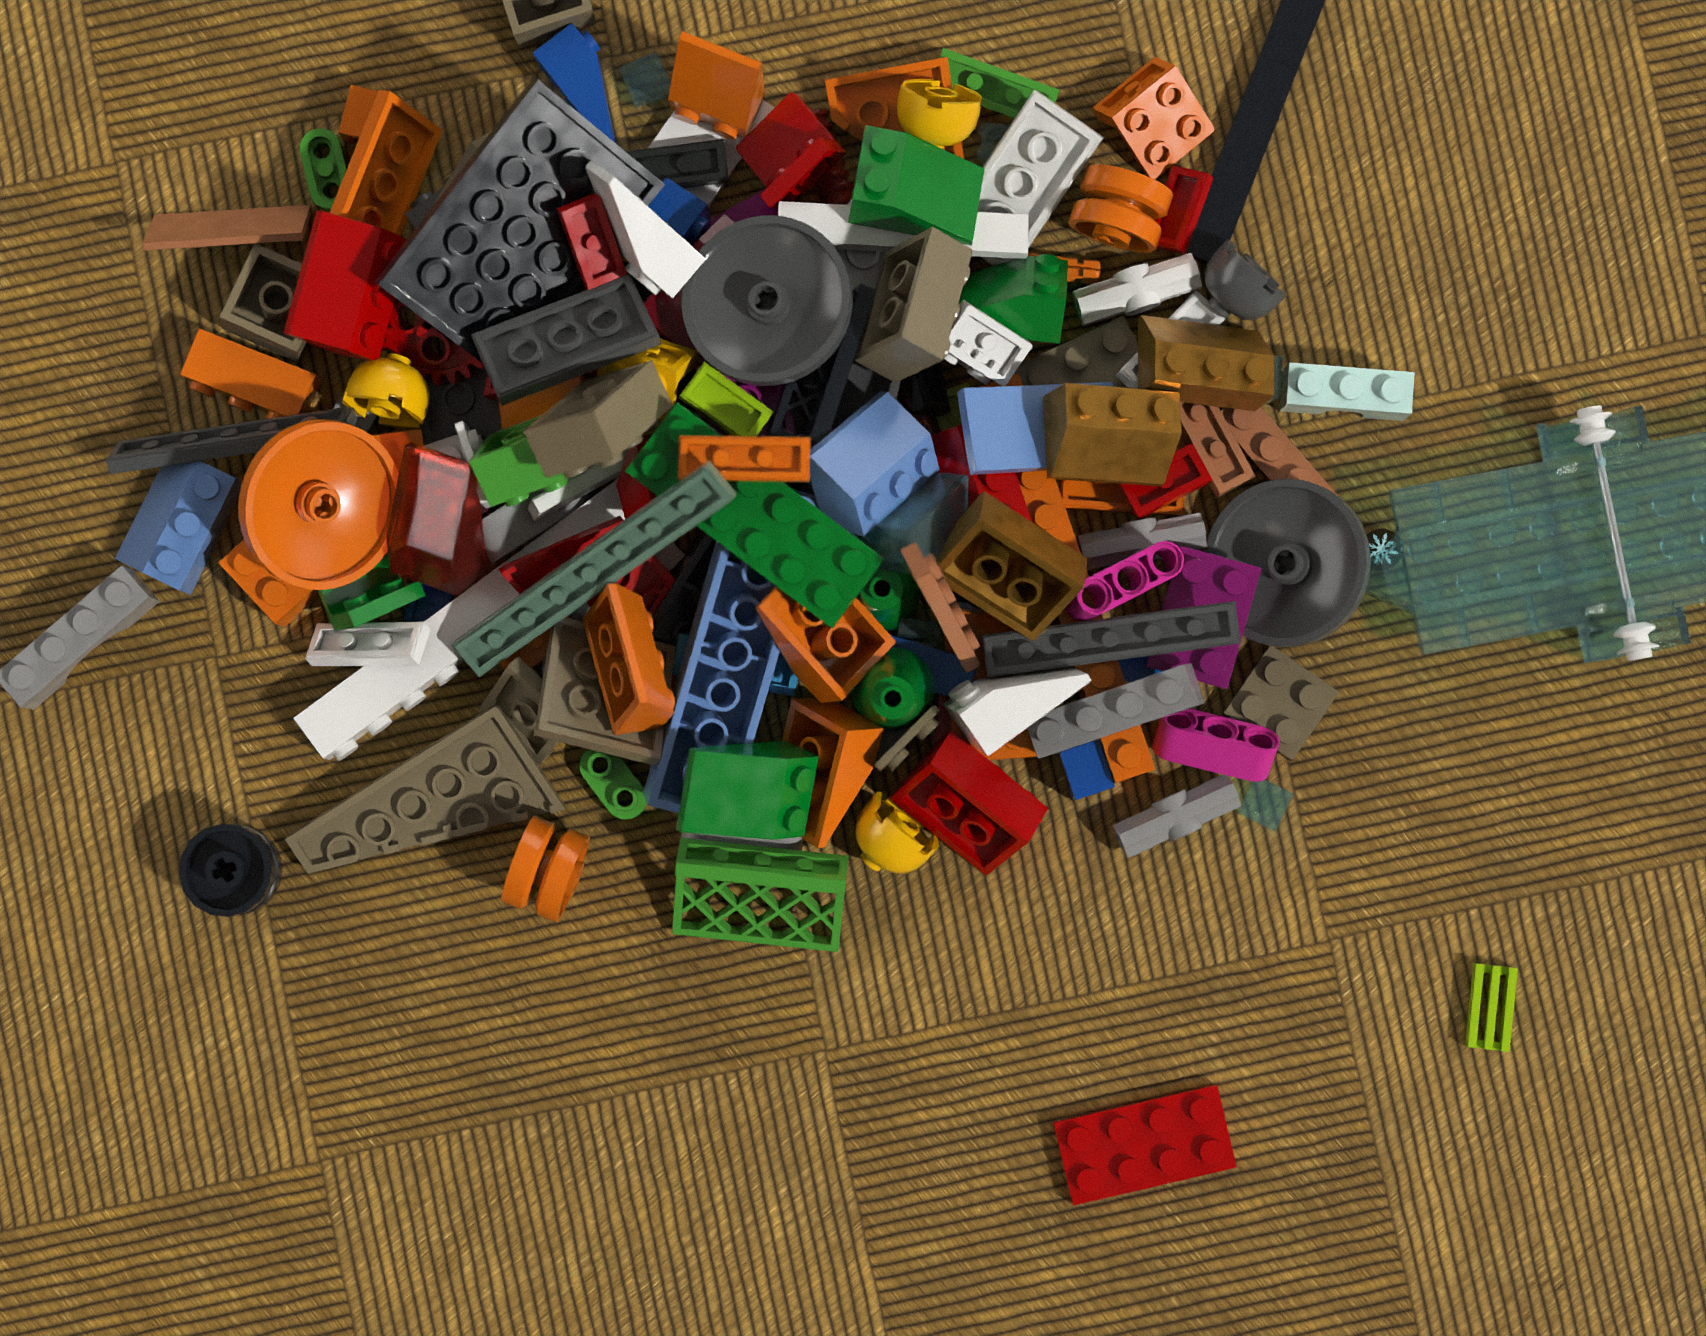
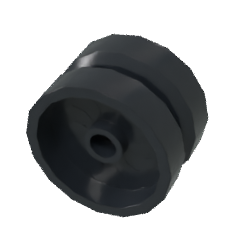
[179,824,283,917]

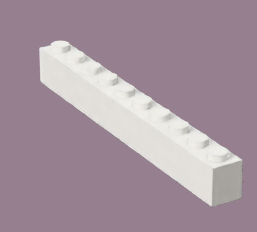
[294,479,625,761]

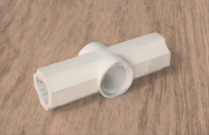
[1072,253,1202,327]

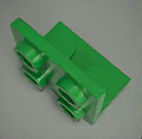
[317,551,426,631]

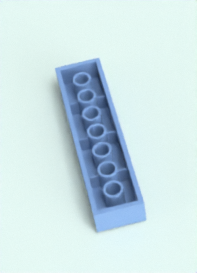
[643,489,819,813]

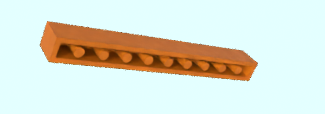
[979,373,1156,783]

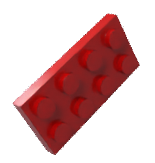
[1053,1084,1237,1206]

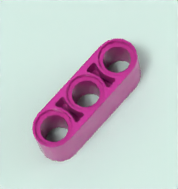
[1065,541,1184,621]
[1151,709,1280,782]

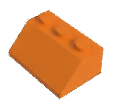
[582,583,675,735]

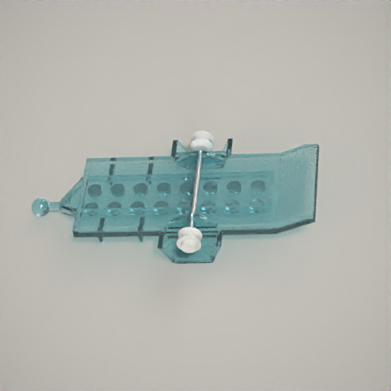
[1365,405,1706,663]

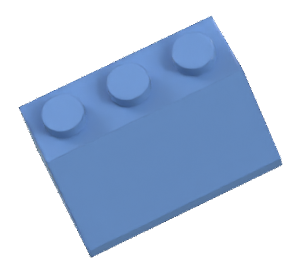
[810,391,940,536]
[115,461,242,595]

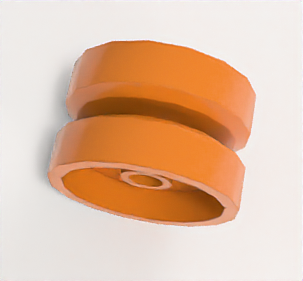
[1068,164,1173,253]
[501,816,590,923]

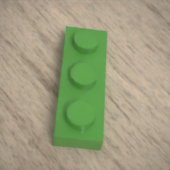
[940,48,1060,119]

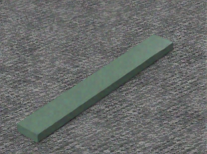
[452,460,737,677]

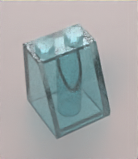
[852,472,968,574]

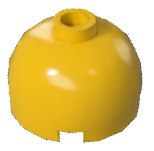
[897,79,982,150]
[342,353,430,429]
[855,791,939,874]

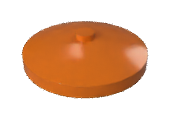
[238,419,403,590]

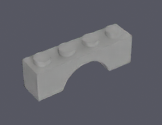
[0,565,160,710]
[1028,663,1205,759]

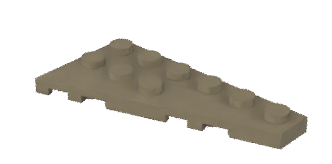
[285,703,566,874]

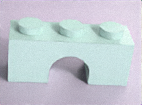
[1279,362,1415,421]

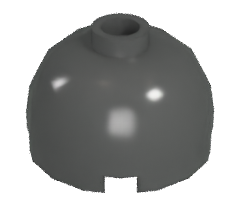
[1205,239,1287,320]

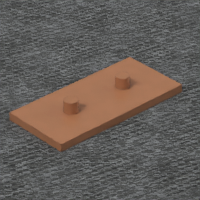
[142,205,312,250]

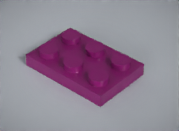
[1146,545,1262,689]

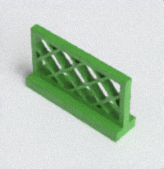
[672,838,849,952]

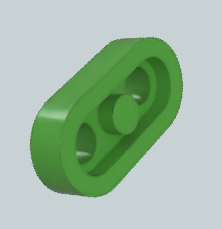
[300,128,348,212]
[580,749,647,820]

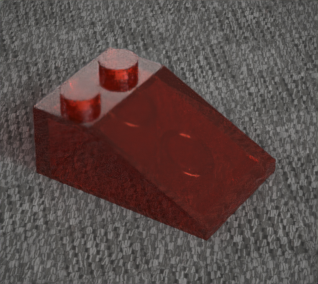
[386,442,488,596]

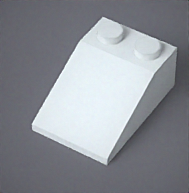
[585,160,706,298]
[943,666,1092,756]

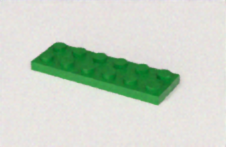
[625,402,885,629]

